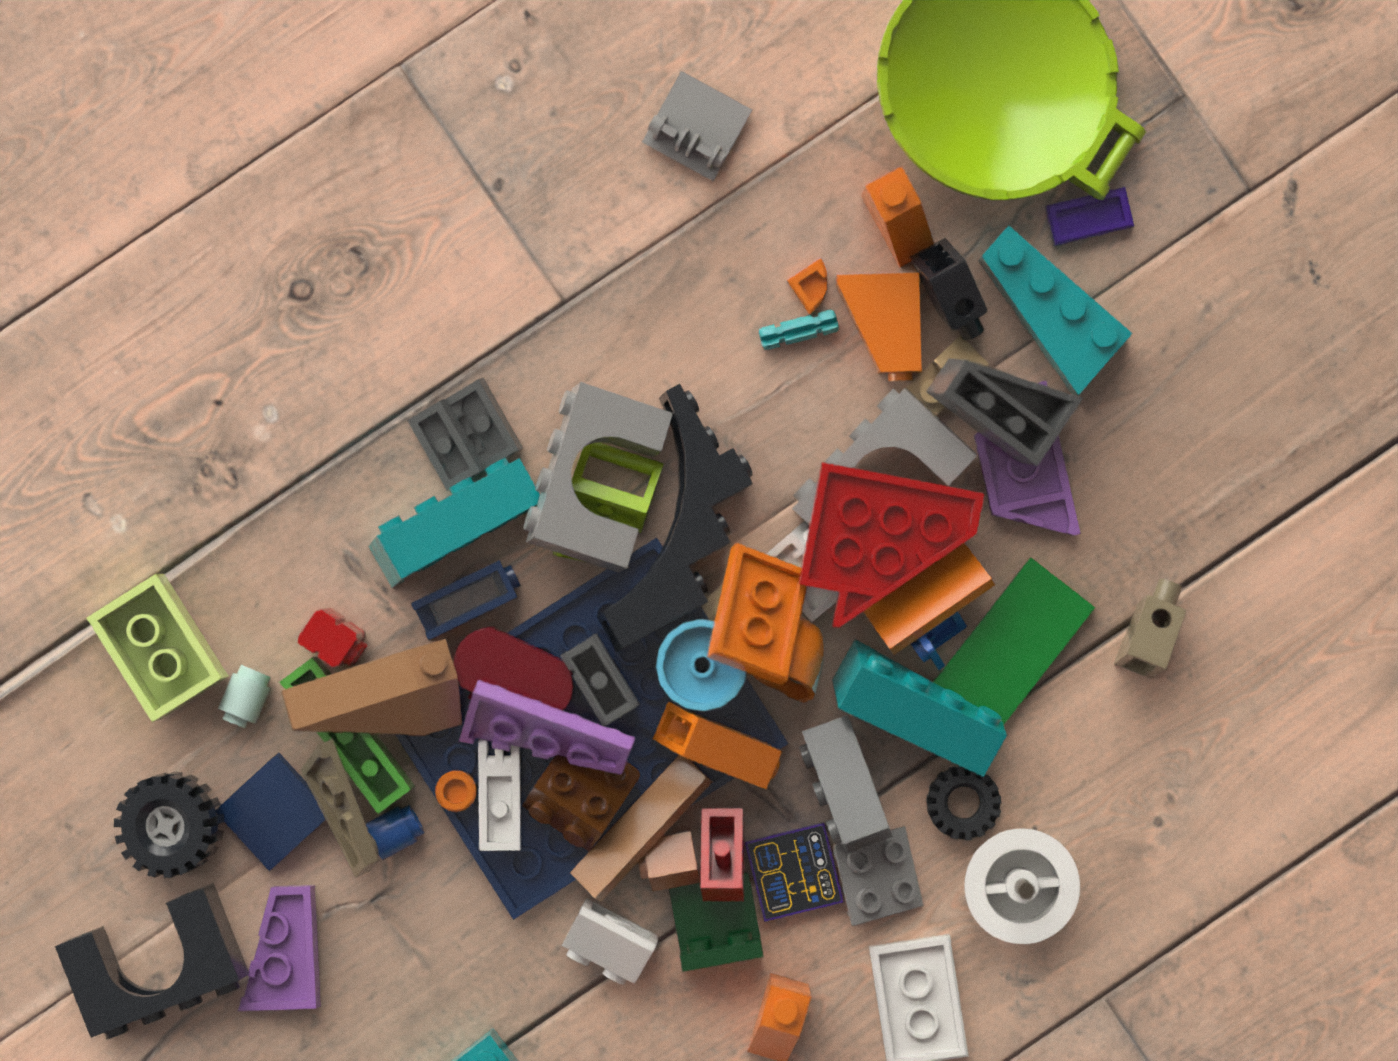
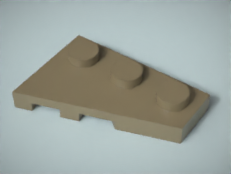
[301,739,379,878]

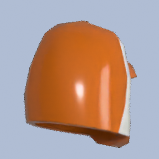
[753,616,824,703]

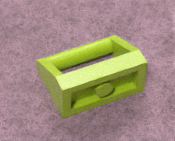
[571,443,664,533]

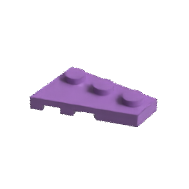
[238,885,321,1011]

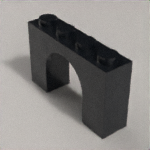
[55,883,249,1040]

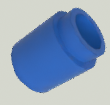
[366,804,425,860]

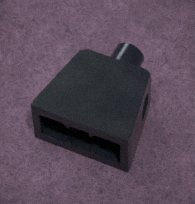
[910,238,988,340]

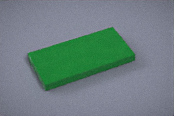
[933,557,1095,724]

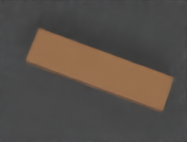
[570,755,712,902]

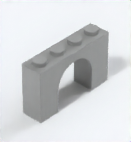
[524,382,673,572]
[792,387,977,524]

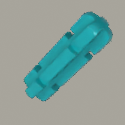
[759,310,839,350]

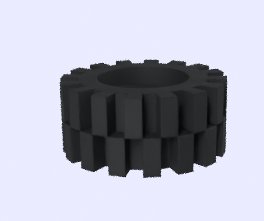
[926,766,1002,841]

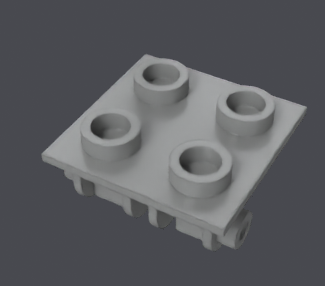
[642,71,752,181]
[833,826,923,926]

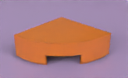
[787,258,827,315]

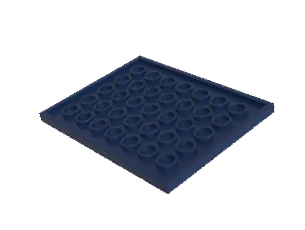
[395,537,789,920]

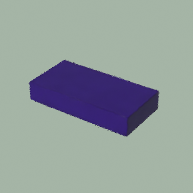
[1045,187,1134,246]

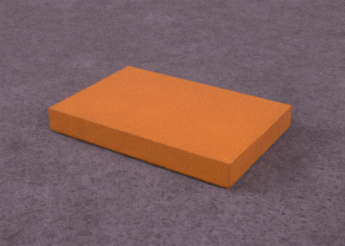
[863,542,995,655]
[707,543,807,685]

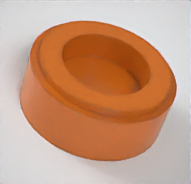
[435,770,477,812]

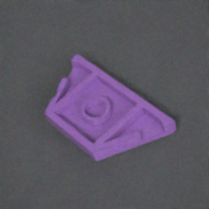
[974,381,1081,535]

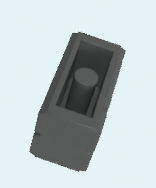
[561,633,640,726]

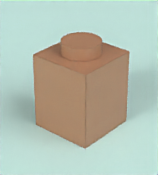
[638,831,701,892]

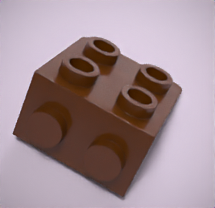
[522,755,640,852]

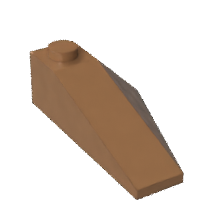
[281,639,462,736]

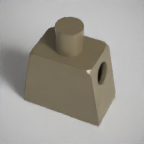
[1114,579,1186,679]

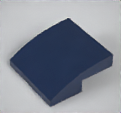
[215,752,326,871]

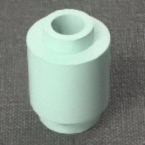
[218,665,271,728]

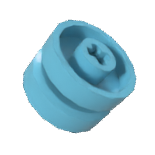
[656,619,747,711]

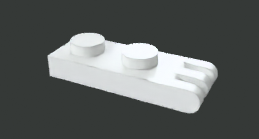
[478,739,521,851]

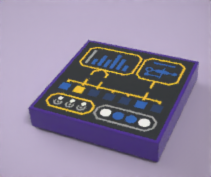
[745,822,843,922]

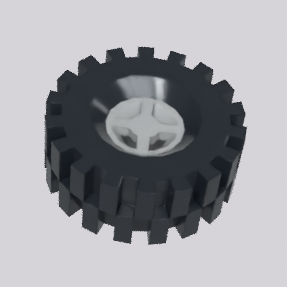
[113,772,225,878]

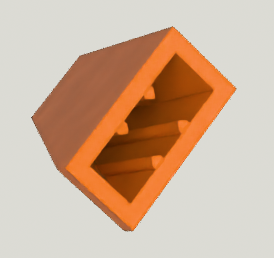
[861,166,934,268]
[836,273,922,382]
[652,701,782,789]
[747,973,811,1061]

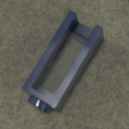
[411,560,521,640]

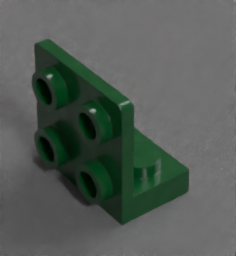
[669,872,764,972]

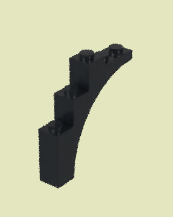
[596,384,753,652]

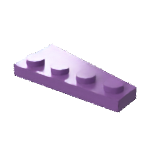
[459,680,635,774]

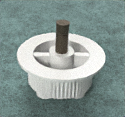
[964,828,1080,944]

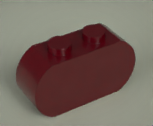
[454,627,575,711]

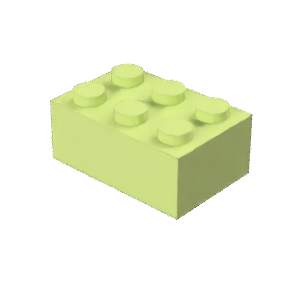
[87,574,229,722]

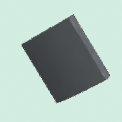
[407,378,523,491]

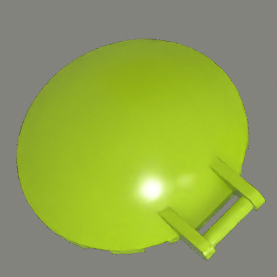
[877,0,1146,200]

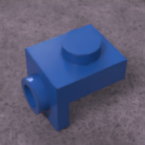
[911,611,967,670]

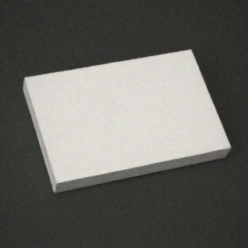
[869,934,969,1061]

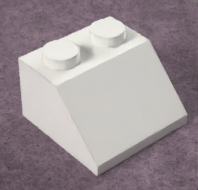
[562,898,658,985]

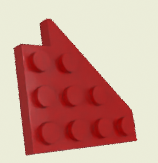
[798,462,985,628]

